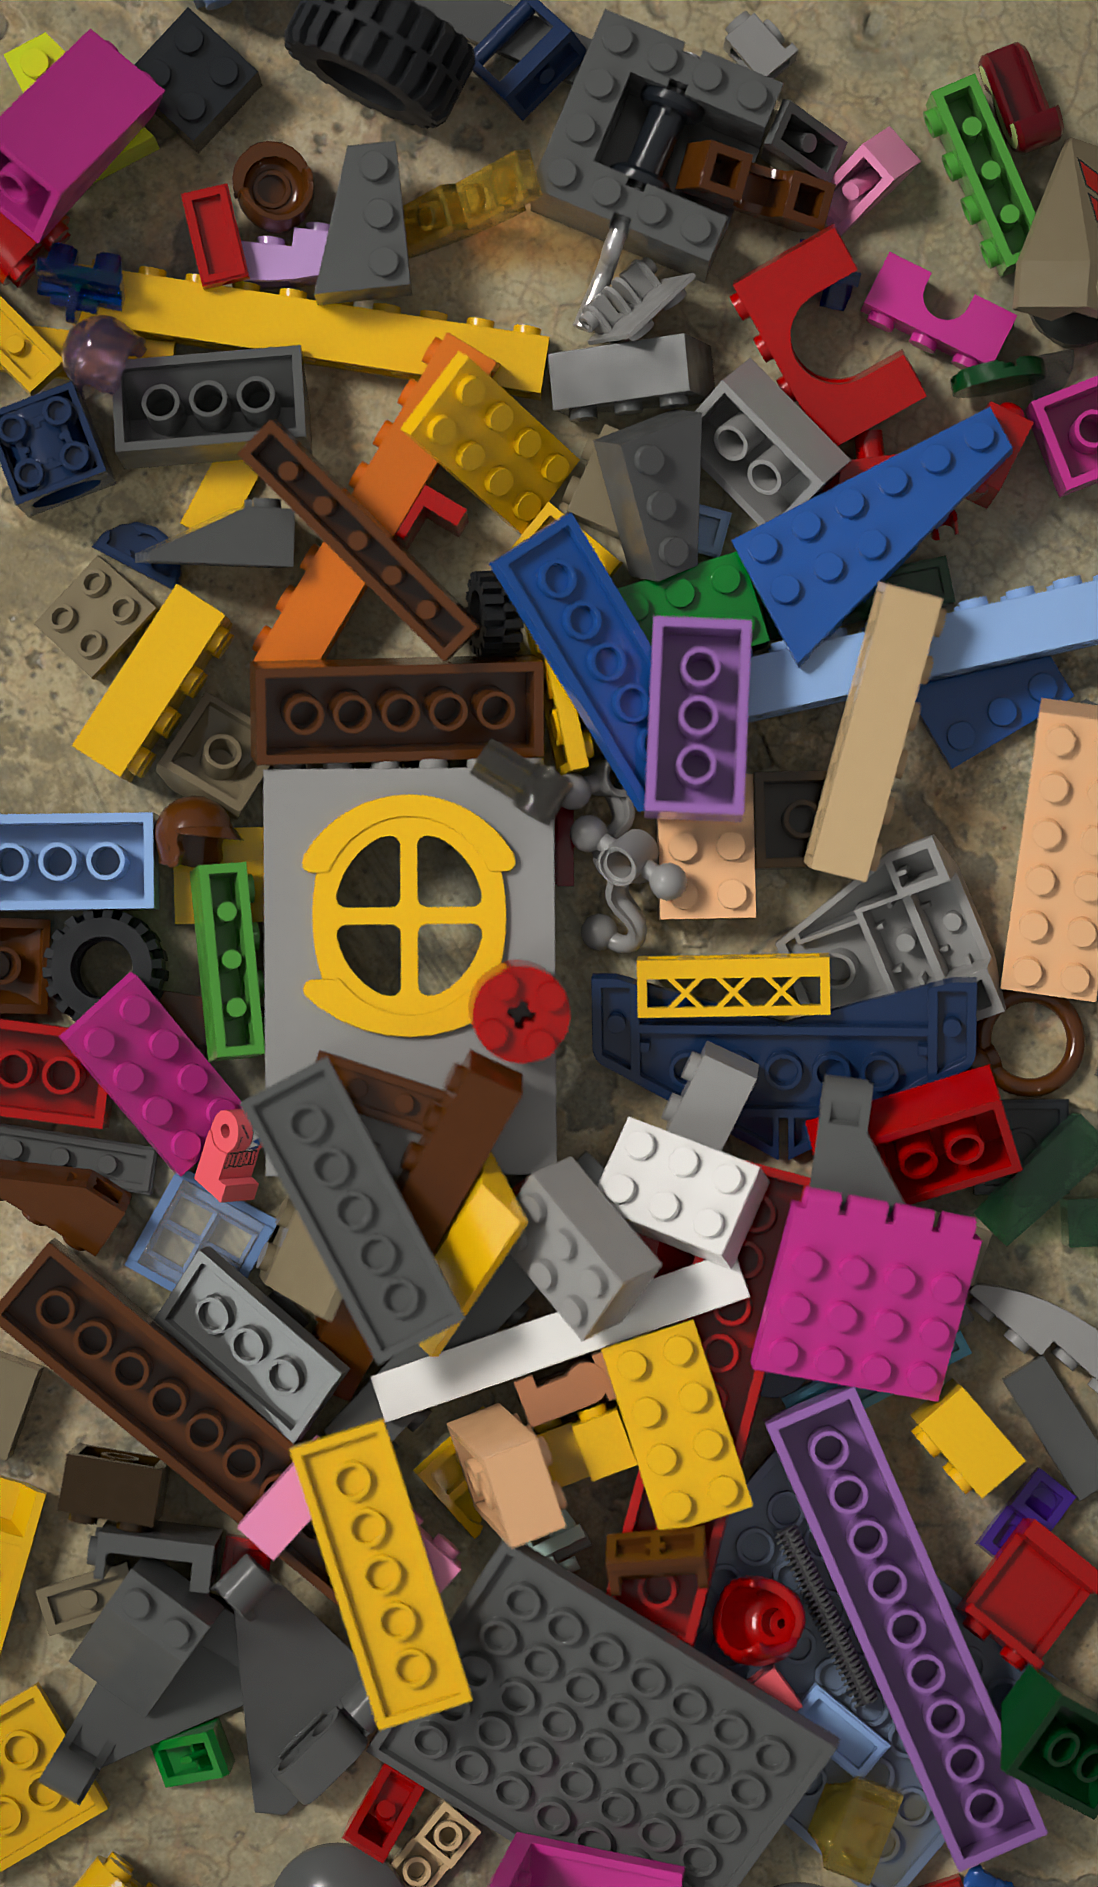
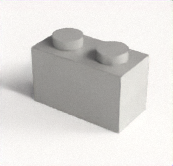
[661,1041,759,1152]

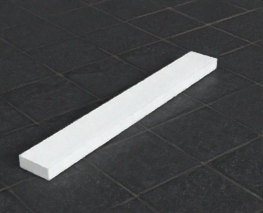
[370,1258,751,1423]

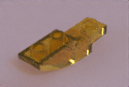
[403,149,543,259]

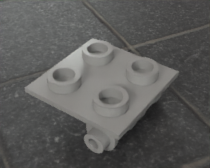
[579,257,697,345]

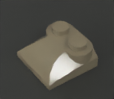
[155,691,272,820]

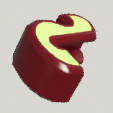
[978,42,1064,155]

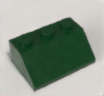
[1000,1664,1098,1820]

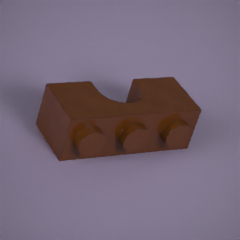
[675,140,836,233]

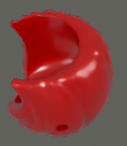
[712,1575,806,1667]

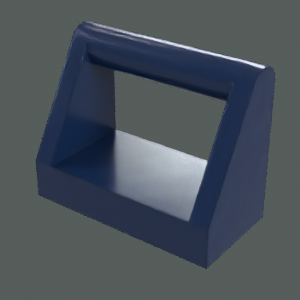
[472,0,587,121]

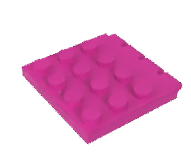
[750,1186,982,1402]

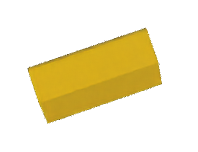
[418,1153,528,1357]

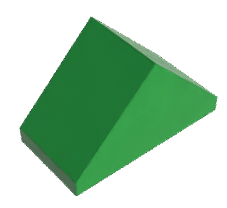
[150,1716,235,1788]

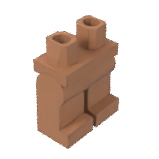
[513,1348,616,1428]

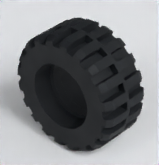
[284,0,475,129]

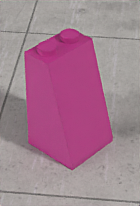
[0,28,165,244]

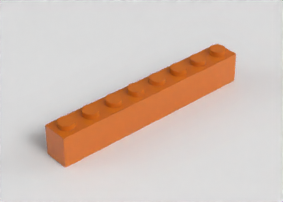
[251,332,501,661]

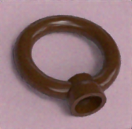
[967,989,1085,1097]

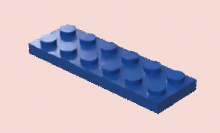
[489,512,652,812]

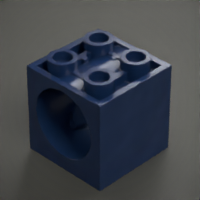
[0,381,117,517]

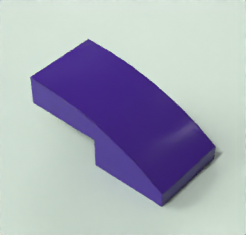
[975,1467,1076,1558]

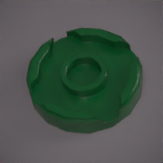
[950,356,1047,398]

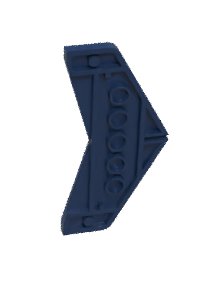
[591,973,977,1160]

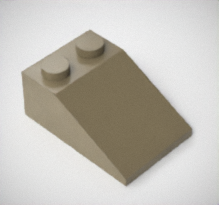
[256,1198,342,1322]

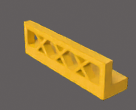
[637,953,831,1018]

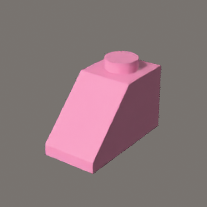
[826,126,921,236]

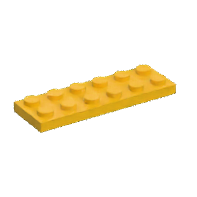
[289,1417,473,1731]

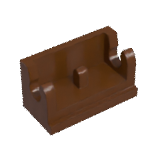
[606,1526,710,1596]

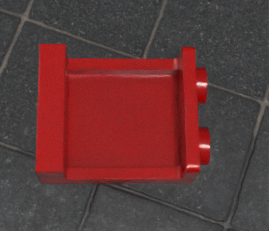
[955,1518,1098,1672]

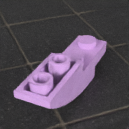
[241,222,330,289]

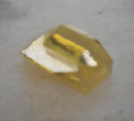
[807,1776,904,1886]

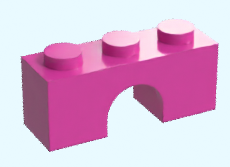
[860,251,1017,370]

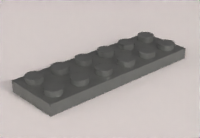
[240,1056,466,1365]

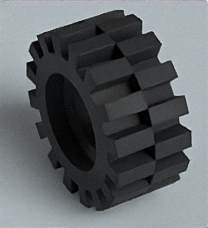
[465,570,524,657]

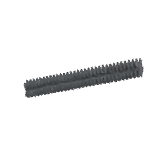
[774,1524,878,1708]

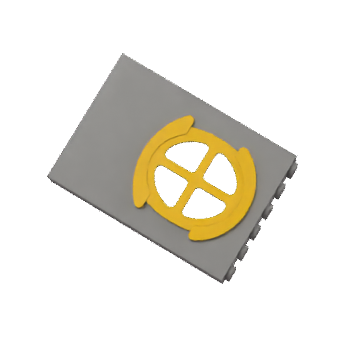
[263,758,557,1176]

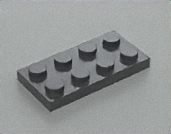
[154,1245,350,1444]

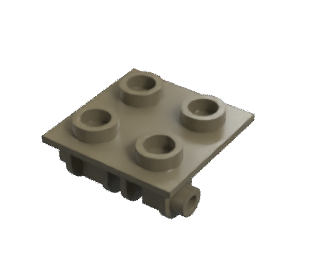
[34,555,158,680]

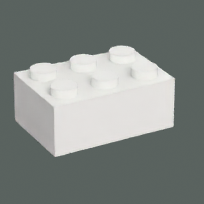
[597,1117,769,1270]

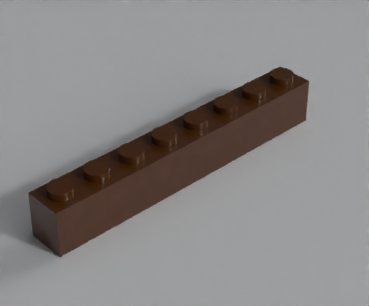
[310,1049,523,1402]

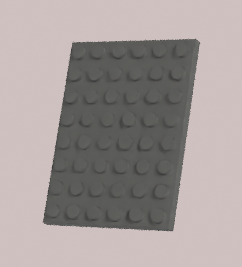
[366,1540,840,1887]

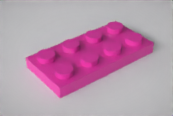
[59,972,242,1177]

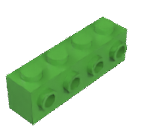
[923,73,1036,278]
[190,862,265,1062]

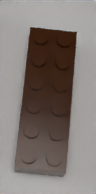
[249,654,544,765]

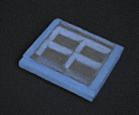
[124,1170,277,1292]

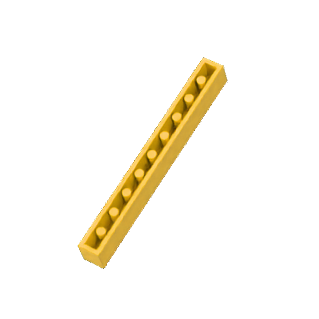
[70,259,550,401]

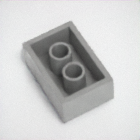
[695,358,851,526]
[509,1156,662,1341]

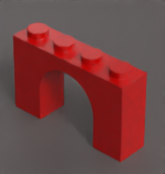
[729,223,927,446]

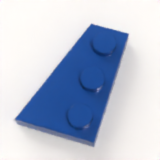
[915,656,1074,770]

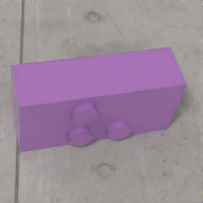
[644,616,752,822]

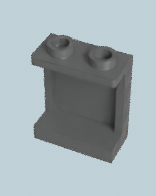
[87,1520,223,1594]

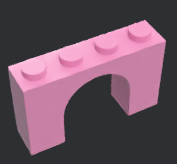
[237,1435,461,1593]

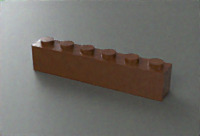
[237,419,483,662]

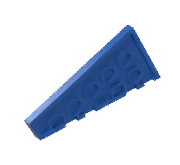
[732,407,1013,669]

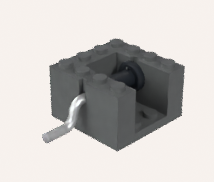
[530,9,784,333]

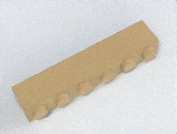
[803,581,946,882]

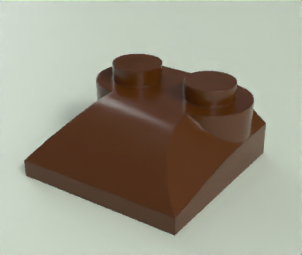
[0,918,51,1014]

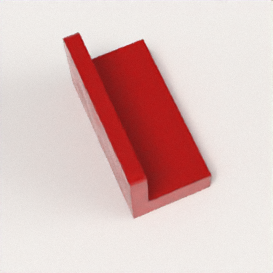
[396,485,469,550]

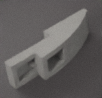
[968,1282,1098,1394]

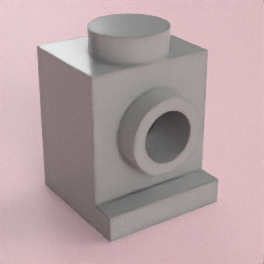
[723,11,798,79]

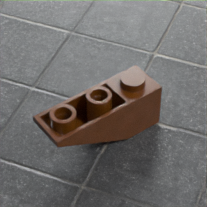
[0,1159,133,1257]

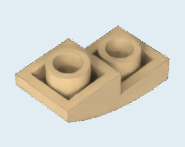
[389,1800,481,1887]

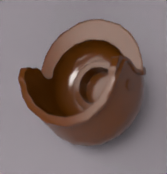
[232,141,315,233]
[154,795,244,868]

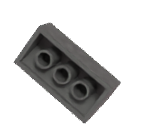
[111,345,313,470]

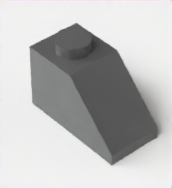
[761,99,848,183]

